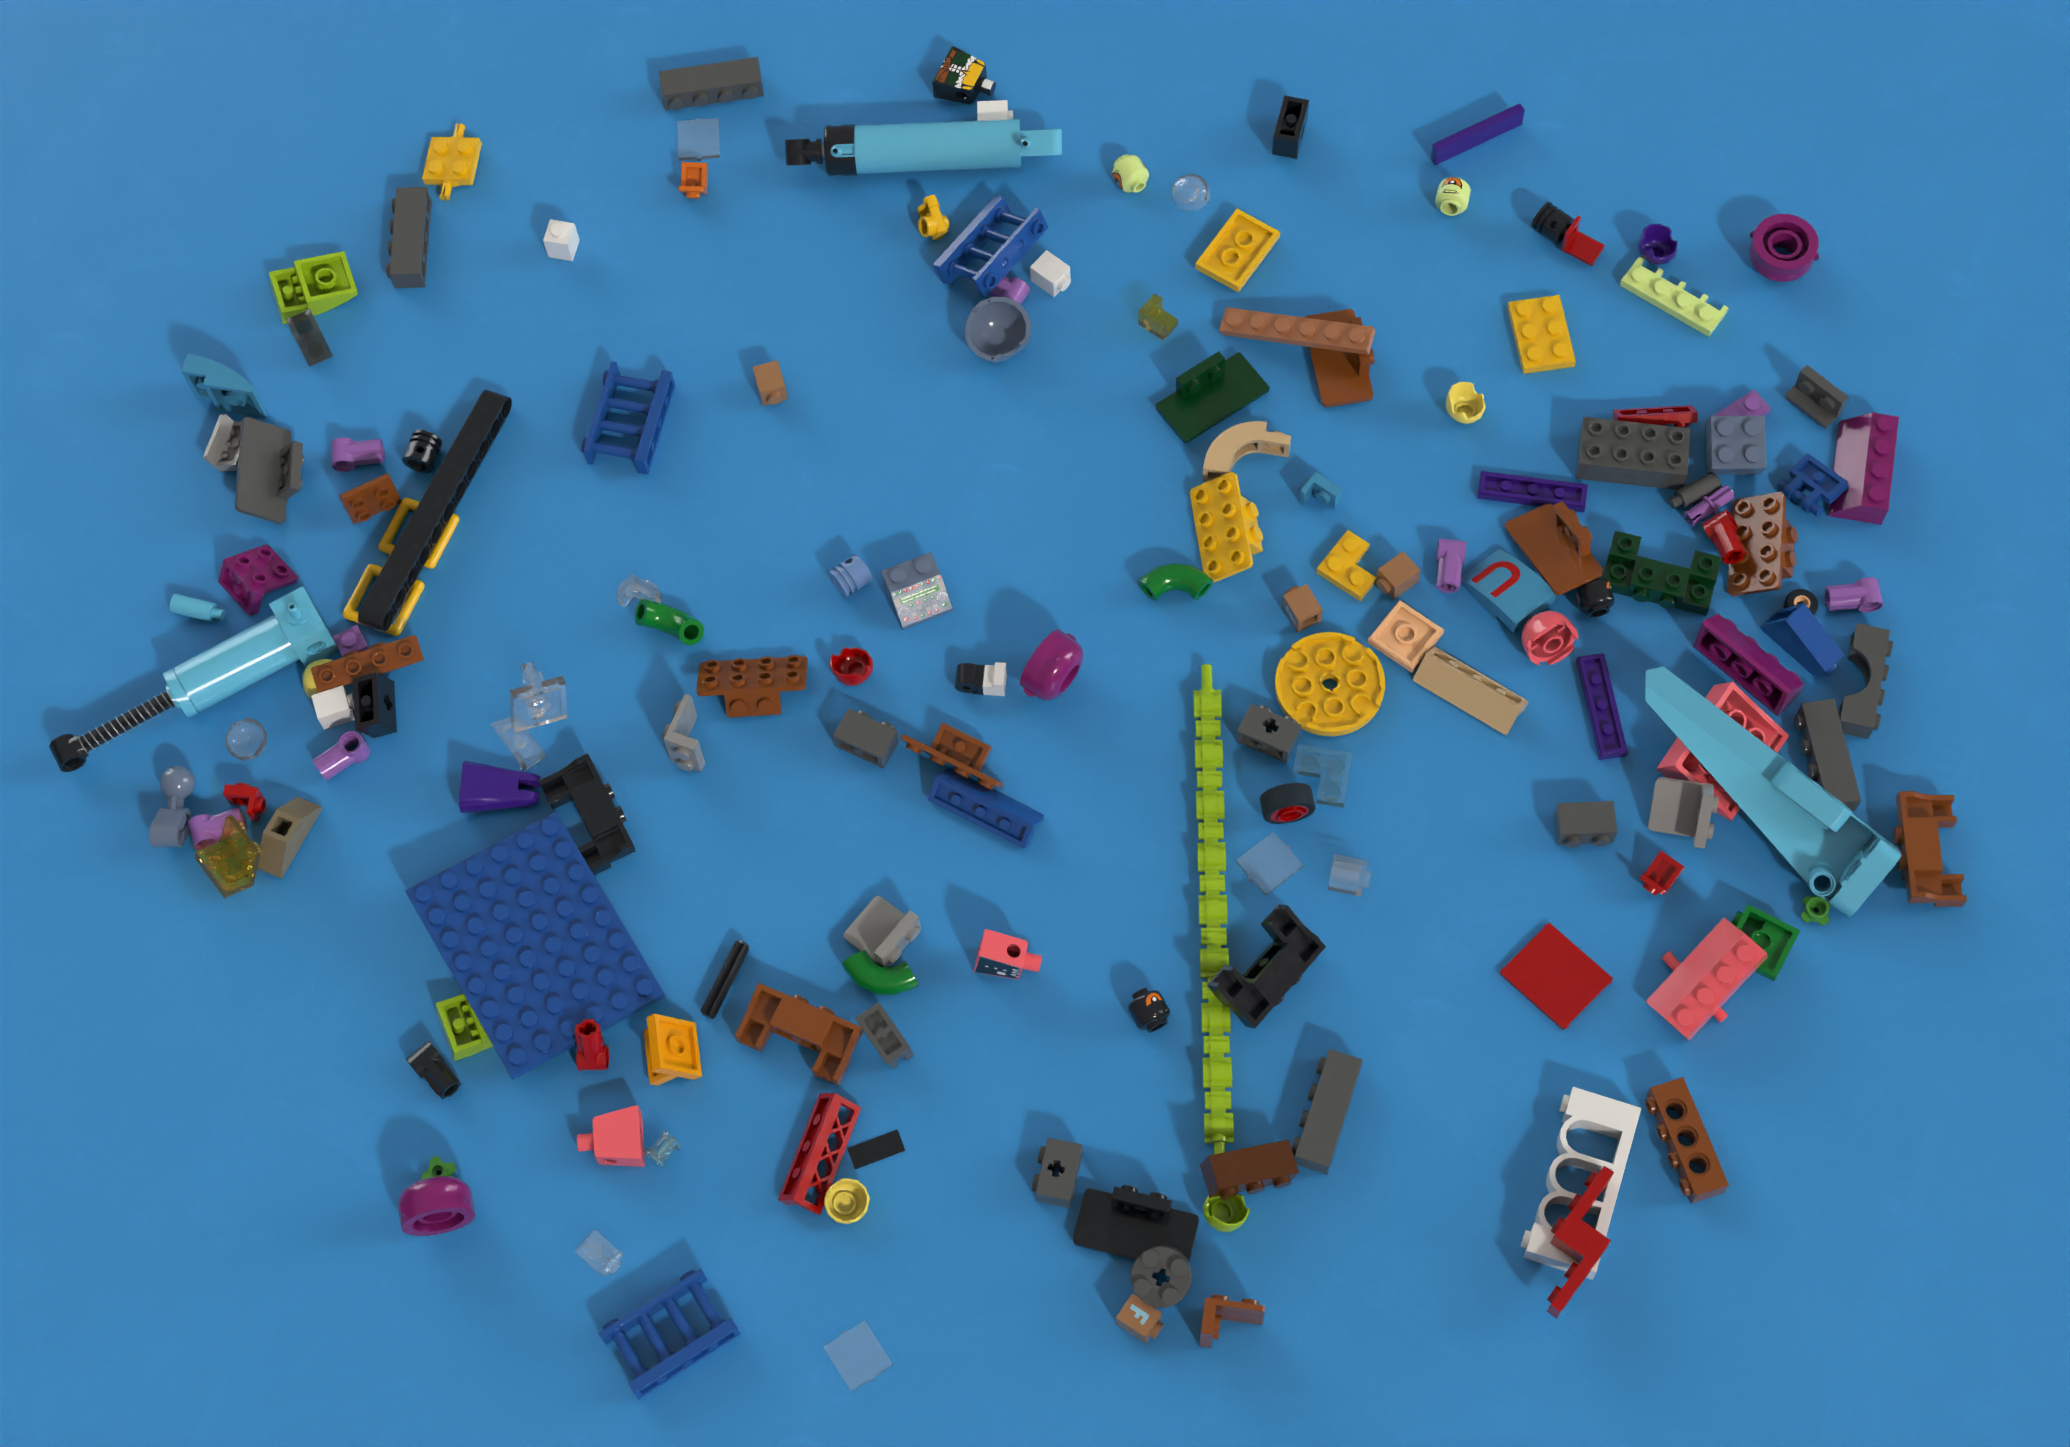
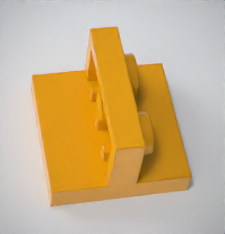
[643,1013,702,1086]

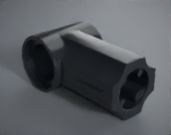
[406,1041,461,1100]

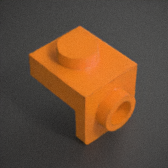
[678,162,708,199]

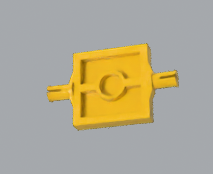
[422,123,482,201]

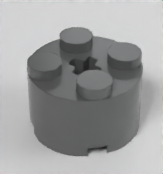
[1131,1245,1193,1308]

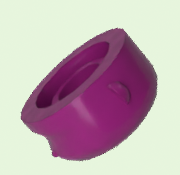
[1749,214,1819,282]
[1020,629,1083,700]
[398,1176,475,1236]

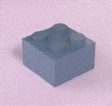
[1705,415,1766,475]

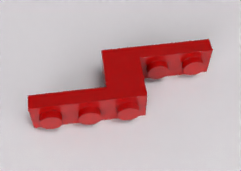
[1547,1166,1614,1319]

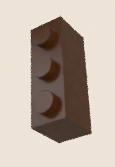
[1200,1139,1299,1200]

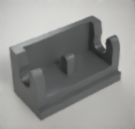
[855,1002,914,1068]

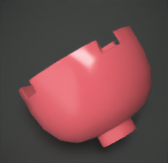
[1521,611,1579,665]

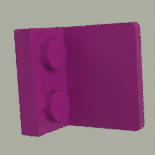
[218,544,298,616]

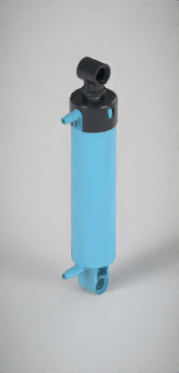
[785,119,1063,177]

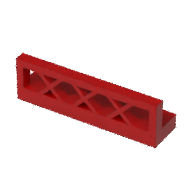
[778,1093,861,1215]

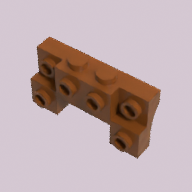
[1893,791,1967,907]
[734,983,863,1086]

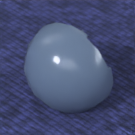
[964,296,1031,363]

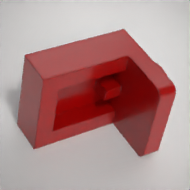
[223,782,266,822]
[1639,850,1685,896]

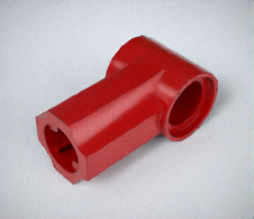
[1702,509,1746,565]
[575,1019,609,1071]

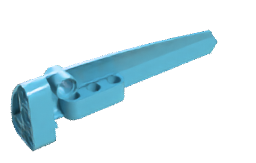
[1645,666,1901,918]

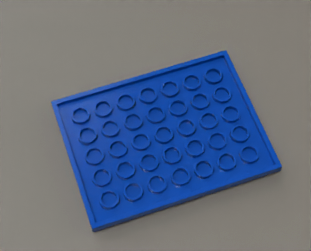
[405,812,665,1080]

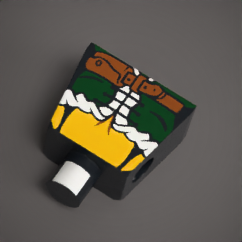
[932,46,996,104]

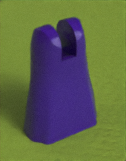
[459,761,540,813]

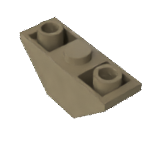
[256,796,322,879]

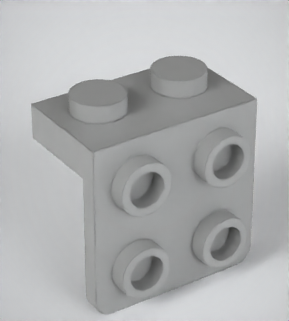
[662,694,705,772]
[1648,777,1719,849]
[844,896,921,967]

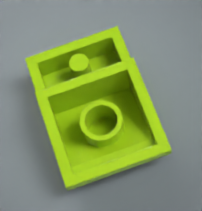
[269,251,358,325]
[436,994,493,1062]

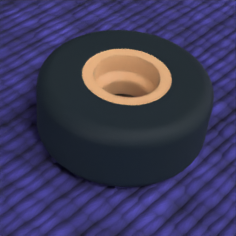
[1784,589,1818,616]

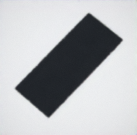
[848,1130,905,1169]

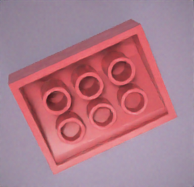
[1656,681,1789,820]

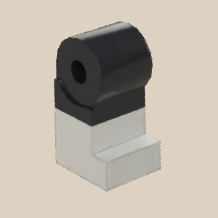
[955,662,1007,696]

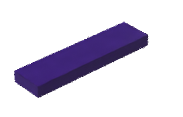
[1431,104,1525,165]
[1477,471,1588,512]
[1576,653,1628,760]

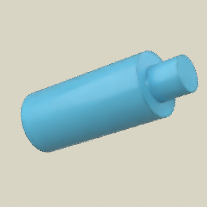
[169,594,225,622]

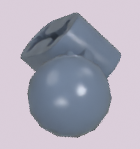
[149,766,196,847]

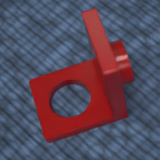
[1561,216,1605,266]

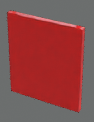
[1499,923,1613,1030]

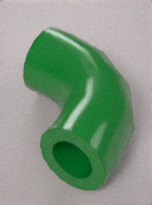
[1137,563,1213,601]
[635,599,704,645]
[842,950,919,995]

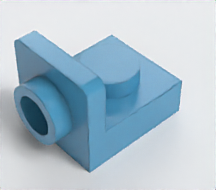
[1299,472,1342,508]

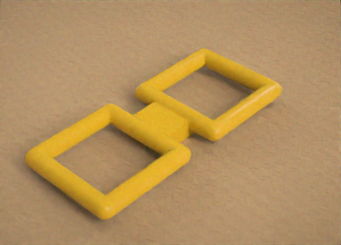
[342,498,460,636]

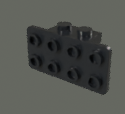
[1073,1185,1199,1261]

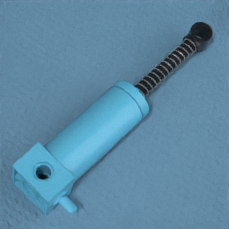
[49,586,339,772]

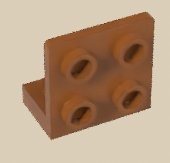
[340,473,402,524]
[1199,1295,1265,1348]

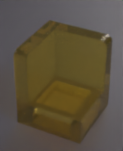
[1139,293,1178,341]

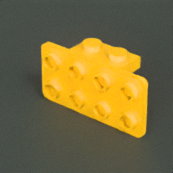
[1190,472,1263,583]

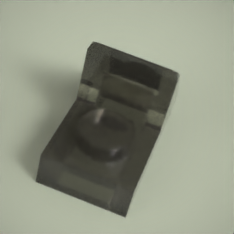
[286,309,333,367]

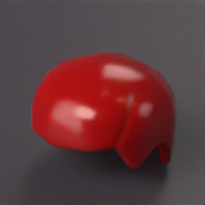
[829,647,873,686]

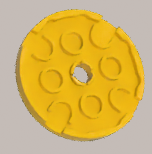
[1275,632,1385,736]

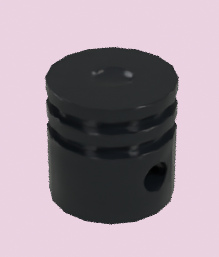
[1531,202,1575,245]
[402,430,442,473]

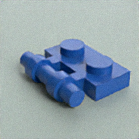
[1776,453,1849,517]

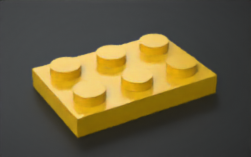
[1195,209,1280,293]
[1507,295,1576,374]

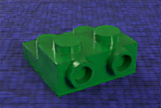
[1732,904,1800,981]

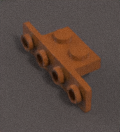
[311,635,424,693]
[901,722,1004,790]

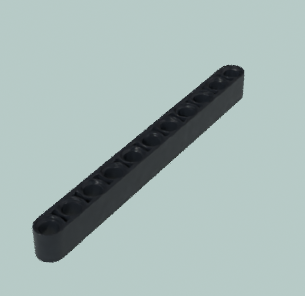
[358,390,512,632]

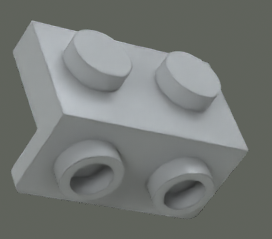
[203,414,241,472]

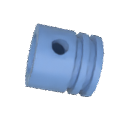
[828,554,873,598]

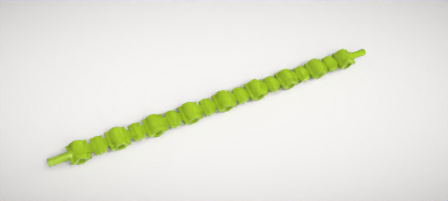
[1193,664,1234,1154]

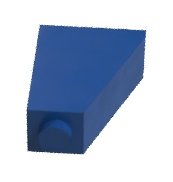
[1760,603,1844,675]

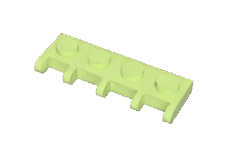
[1620,257,1729,337]

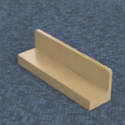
[1413,646,1529,735]

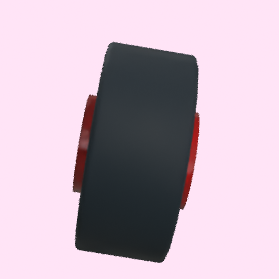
[1260,783,1316,824]

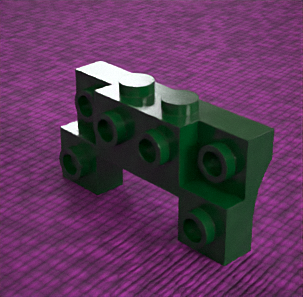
[1602,531,1722,616]

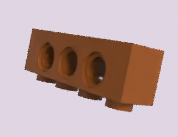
[1645,1077,1729,1204]

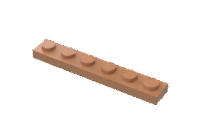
[1219,307,1376,355]

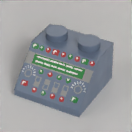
[881,552,953,630]

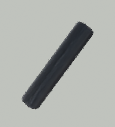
[701,940,749,1019]

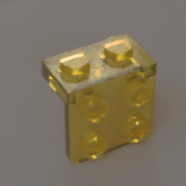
[195,815,261,898]

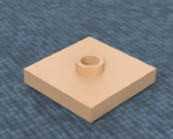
[1367,600,1444,673]

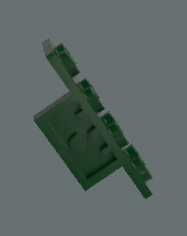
[1156,351,1270,444]

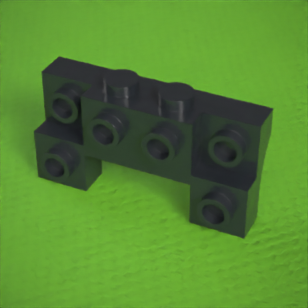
[539,753,636,875]
[1207,904,1326,1029]

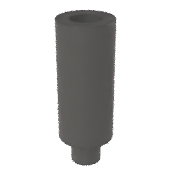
[1668,472,1722,509]

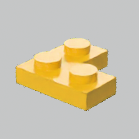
[1316,530,1377,602]

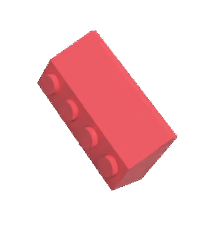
[1645,918,1768,1041]

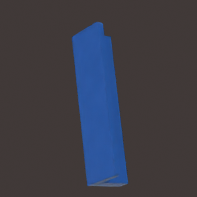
[927,768,1044,849]

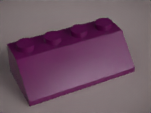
[1827,412,1899,525]
[1693,614,1804,717]

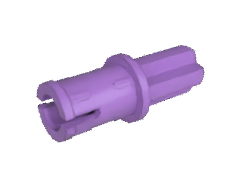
[1683,485,1734,527]

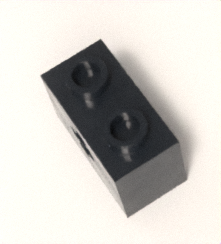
[1272,95,1309,159]
[353,672,397,738]

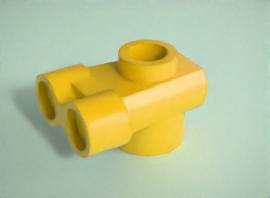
[917,195,949,241]

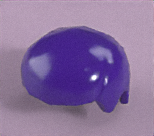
[1638,224,1678,265]

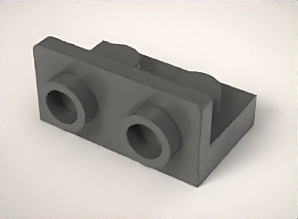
[1785,365,1849,428]

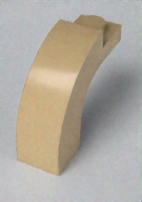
[1202,421,1291,482]

